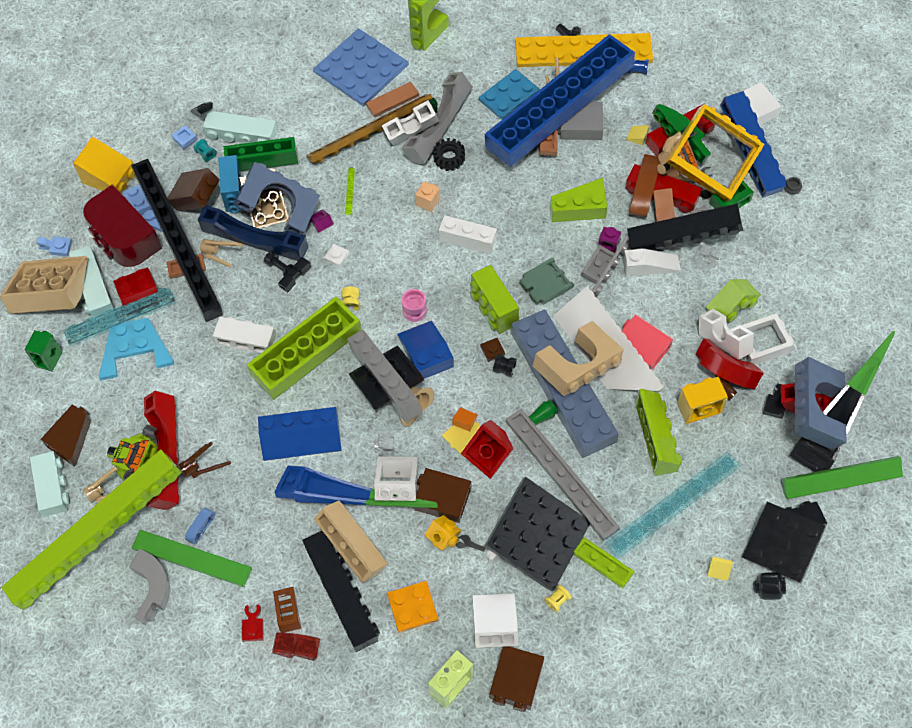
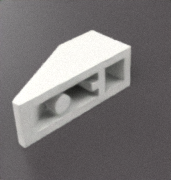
[623,249,681,277]

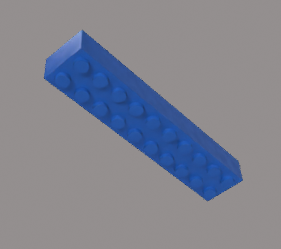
[484,34,635,167]

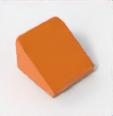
[452,407,478,432]

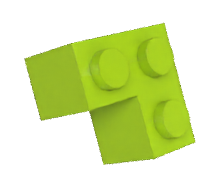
[706,279,761,322]

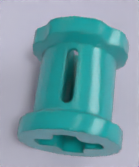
[193,139,217,162]

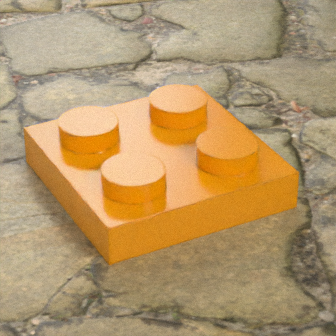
[387,581,439,633]

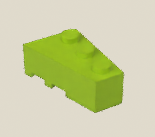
[550,177,607,222]

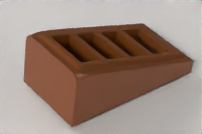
[273,587,301,633]

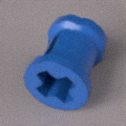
[630,59,649,75]

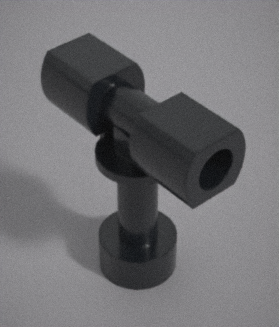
[263,251,311,293]

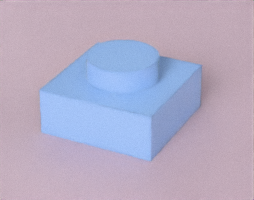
[172,126,197,149]

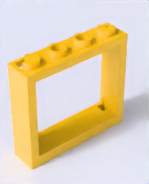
[666,104,765,202]

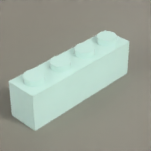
[203,110,278,144]
[69,245,115,319]

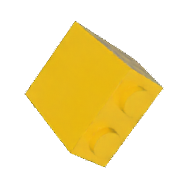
[73,137,135,193]

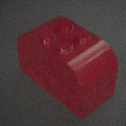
[83,184,162,267]

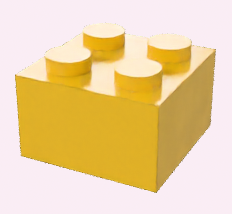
[677,377,728,424]

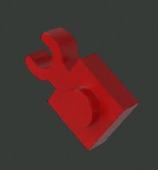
[242,604,264,642]

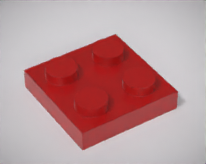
[113,267,158,306]

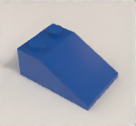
[397,321,454,379]

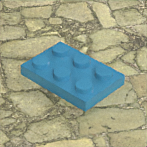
[478,69,540,120]

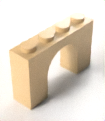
[533,321,624,396]

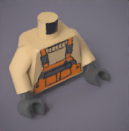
[657,126,713,182]

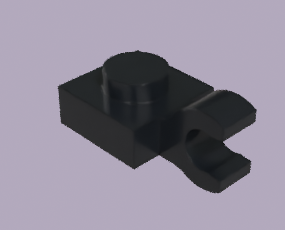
[763,383,785,419]

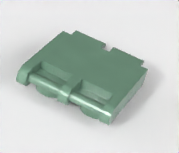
[519,258,574,305]

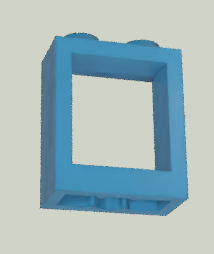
[218,155,243,213]

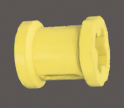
[544,585,572,613]

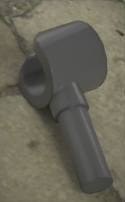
[456,534,486,552]

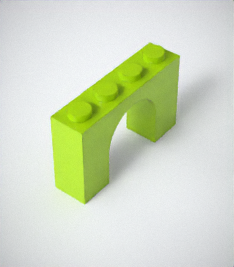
[408,0,449,51]

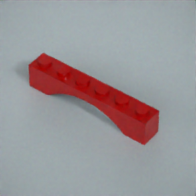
[144,391,179,510]

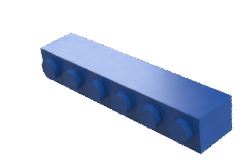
[720,91,786,198]

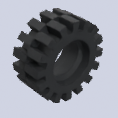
[433,138,465,171]

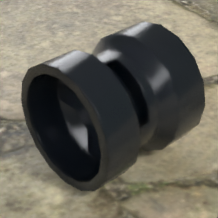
[493,354,517,377]

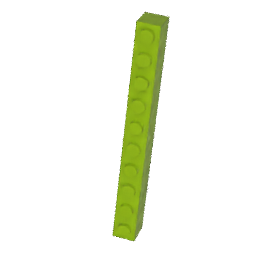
[1,449,182,610]

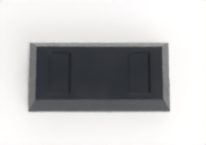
[191,101,213,115]

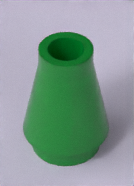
[528,400,558,425]

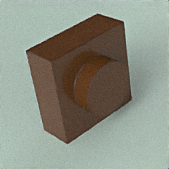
[480,337,505,362]

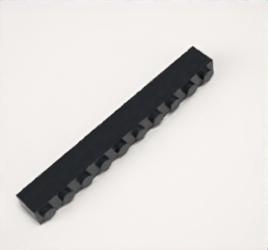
[131,158,223,322]

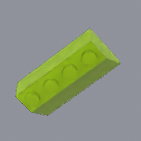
[636,389,682,476]

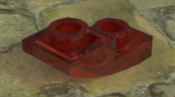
[272,632,320,661]

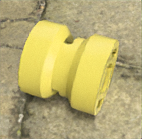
[341,286,360,311]

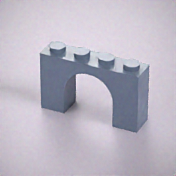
[234,162,320,234]
[794,357,847,450]

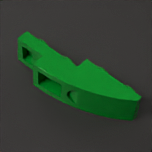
[652,104,711,164]

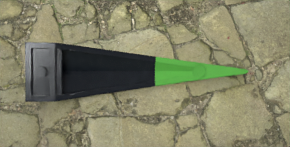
[789,331,895,472]

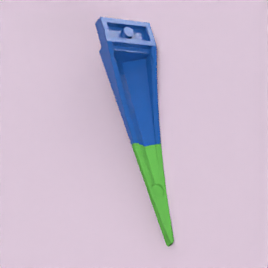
[274,465,438,508]

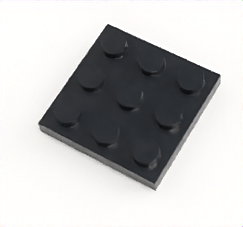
[349,345,424,410]
[742,501,826,584]

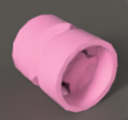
[402,289,427,322]

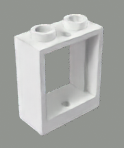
[741,313,794,365]
[374,456,418,501]

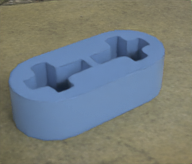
[185,507,215,545]

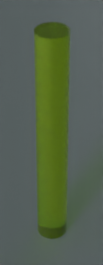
[345,167,355,215]

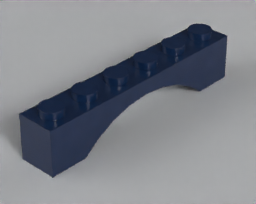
[198,205,308,261]

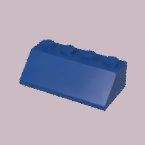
[258,407,342,461]

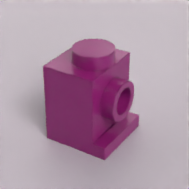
[598,227,621,253]

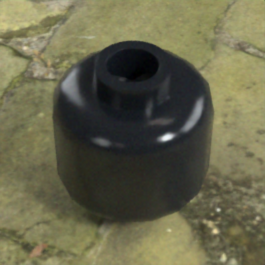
[755,572,786,600]

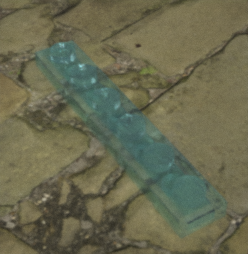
[63,287,175,345]

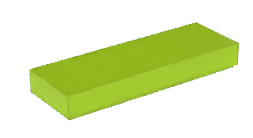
[574,537,635,589]

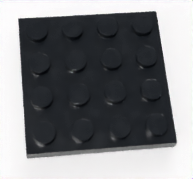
[484,477,590,591]

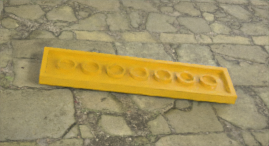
[515,33,653,67]

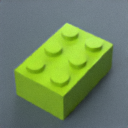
[470,265,519,334]

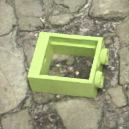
[428,650,474,709]

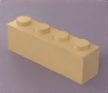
[314,500,388,583]

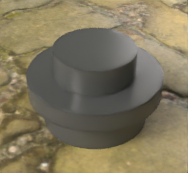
[784,177,802,194]

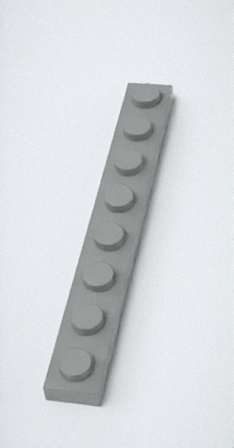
[506,409,620,542]

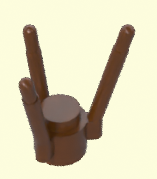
[178,442,231,478]

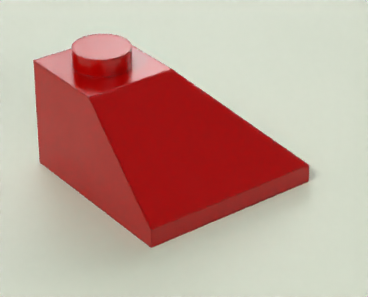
[461,420,514,479]

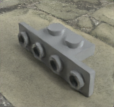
[581,236,629,296]

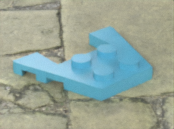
[99,318,174,381]

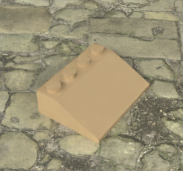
[0,256,88,314]

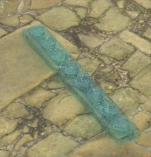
[605,451,741,560]

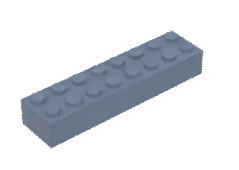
[511,309,619,458]

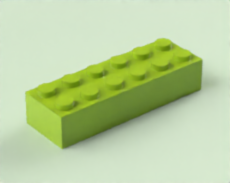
[246,297,362,400]

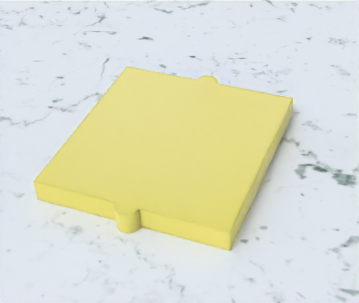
[442,422,480,457]

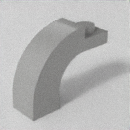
[129,549,170,625]

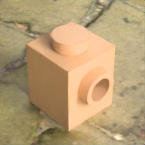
[415,181,440,212]

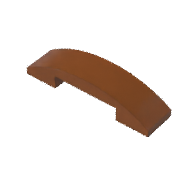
[629,154,661,217]

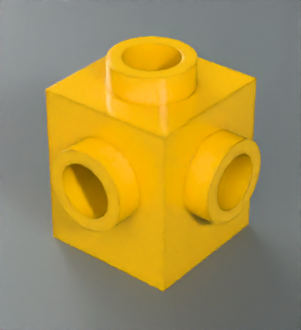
[424,515,462,551]

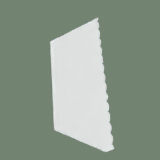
[554,285,664,391]

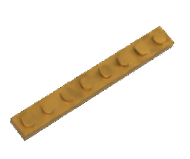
[306,94,433,164]

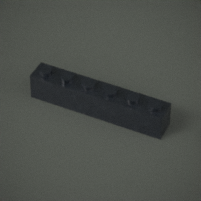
[627,203,743,251]
[302,530,380,652]

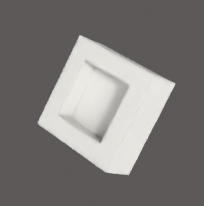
[324,244,349,267]

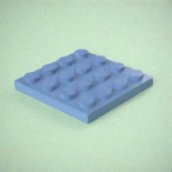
[313,28,409,107]

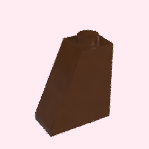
[40,404,91,467]

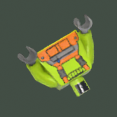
[107,424,158,481]

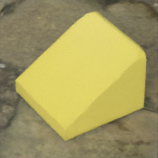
[626,125,650,146]
[708,557,733,581]

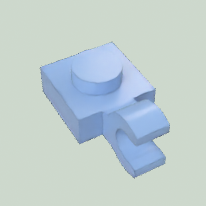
[37,236,72,256]

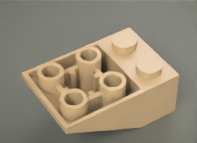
[240,168,288,229]

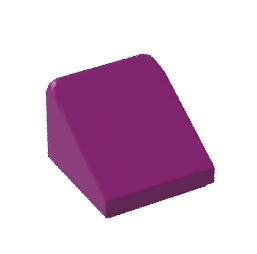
[310,209,334,233]

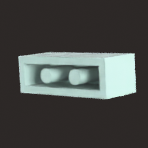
[30,451,70,517]

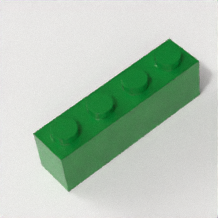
[223,137,299,171]

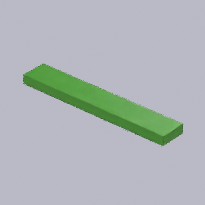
[782,456,903,499]
[131,530,252,587]

